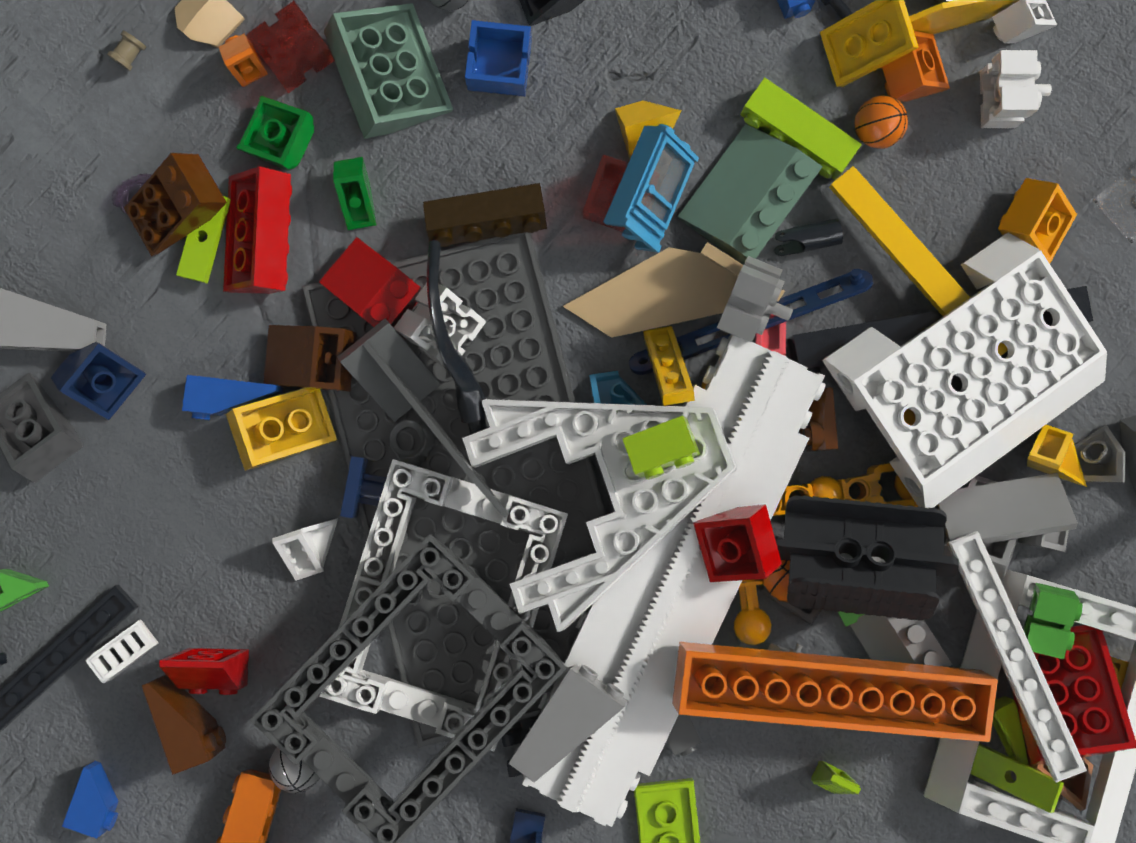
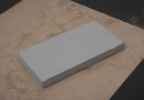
[937,473,1078,544]

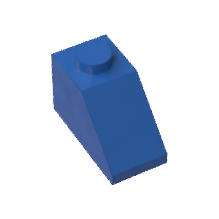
[62,761,119,839]

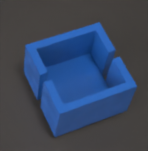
[465,20,532,97]

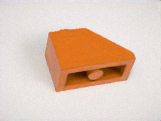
[219,33,268,87]

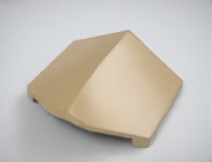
[175,0,245,48]

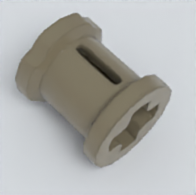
[107,30,146,71]

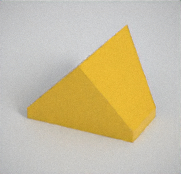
[615,100,682,159]
[1027,424,1087,487]

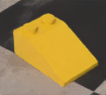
[226,388,337,471]

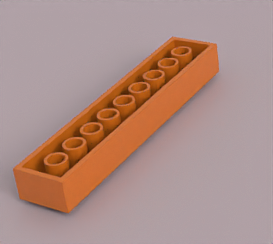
[672,642,998,742]

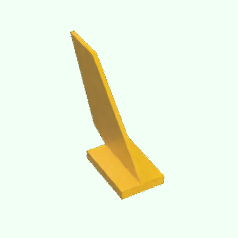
[820,0,1019,87]

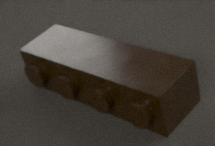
[423,183,547,247]

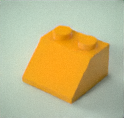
[998,178,1077,264]

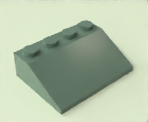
[324,3,453,139]
[677,124,823,265]

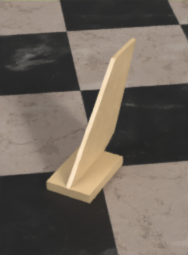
[563,242,785,338]

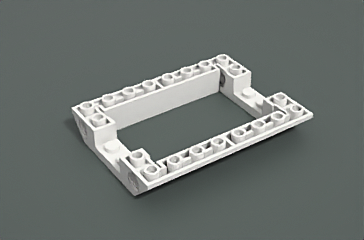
[320,459,568,751]
[923,570,1136,843]

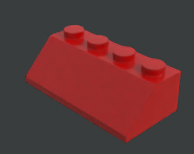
[223,166,292,294]

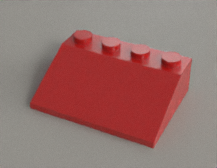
[1011,625,1136,765]

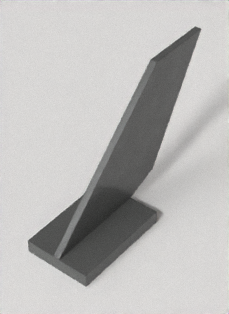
[337,318,509,518]

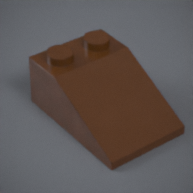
[142,675,226,775]

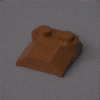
[798,387,838,452]

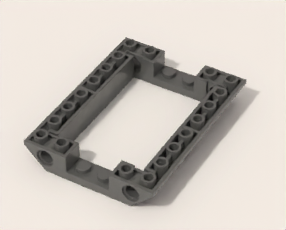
[250,534,568,843]

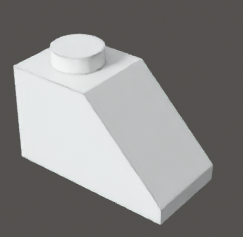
[992,0,1057,43]

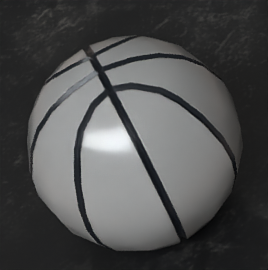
[269,747,320,794]

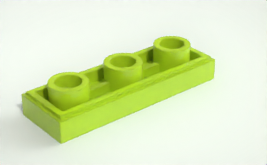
[176,196,231,284]
[970,743,1064,813]

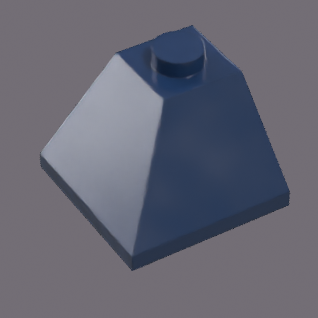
[50,341,146,420]

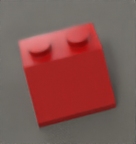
[693,504,782,582]

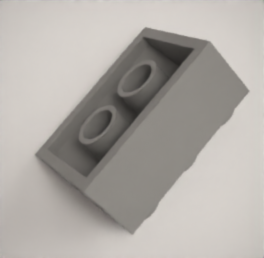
[850,615,952,667]

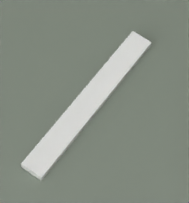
[947,531,1087,782]

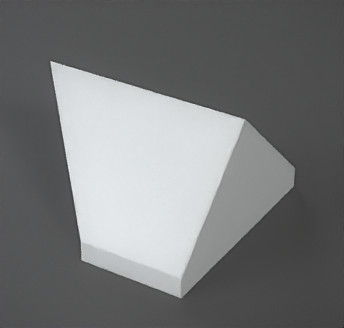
[272,518,338,581]

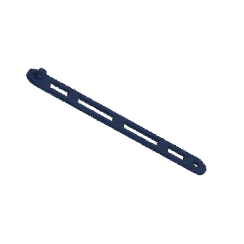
[629,269,873,375]

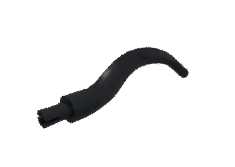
[427,240,488,435]

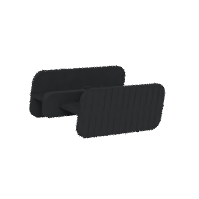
[775,495,959,621]

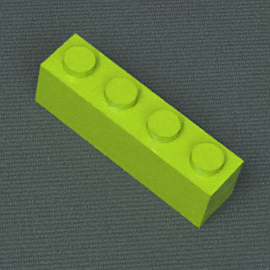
[740,77,862,180]

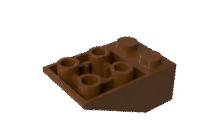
[124,153,227,256]
[263,325,356,392]

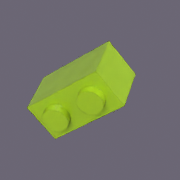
[622,415,700,480]

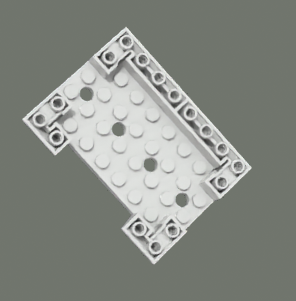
[822,233,1107,508]

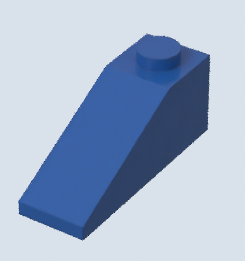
[182,375,283,420]

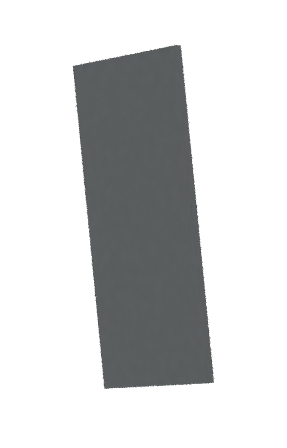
[302,232,605,748]

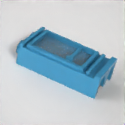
[603,124,699,253]

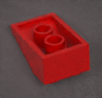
[319,237,422,328]
[159,648,249,695]

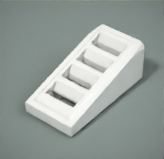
[85,620,159,683]

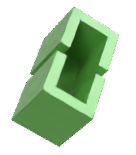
[1023,583,1083,660]

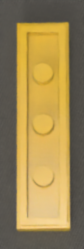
[643,326,695,406]

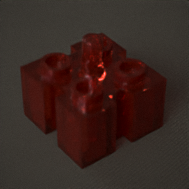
[246,1,335,93]

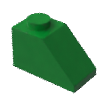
[333,157,376,230]

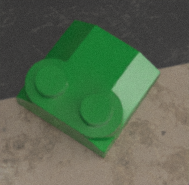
[236,96,314,171]

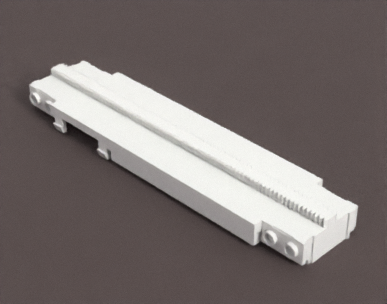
[522,334,825,827]

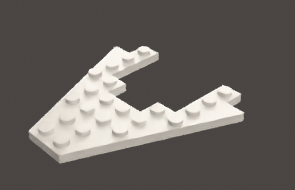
[462,399,736,632]

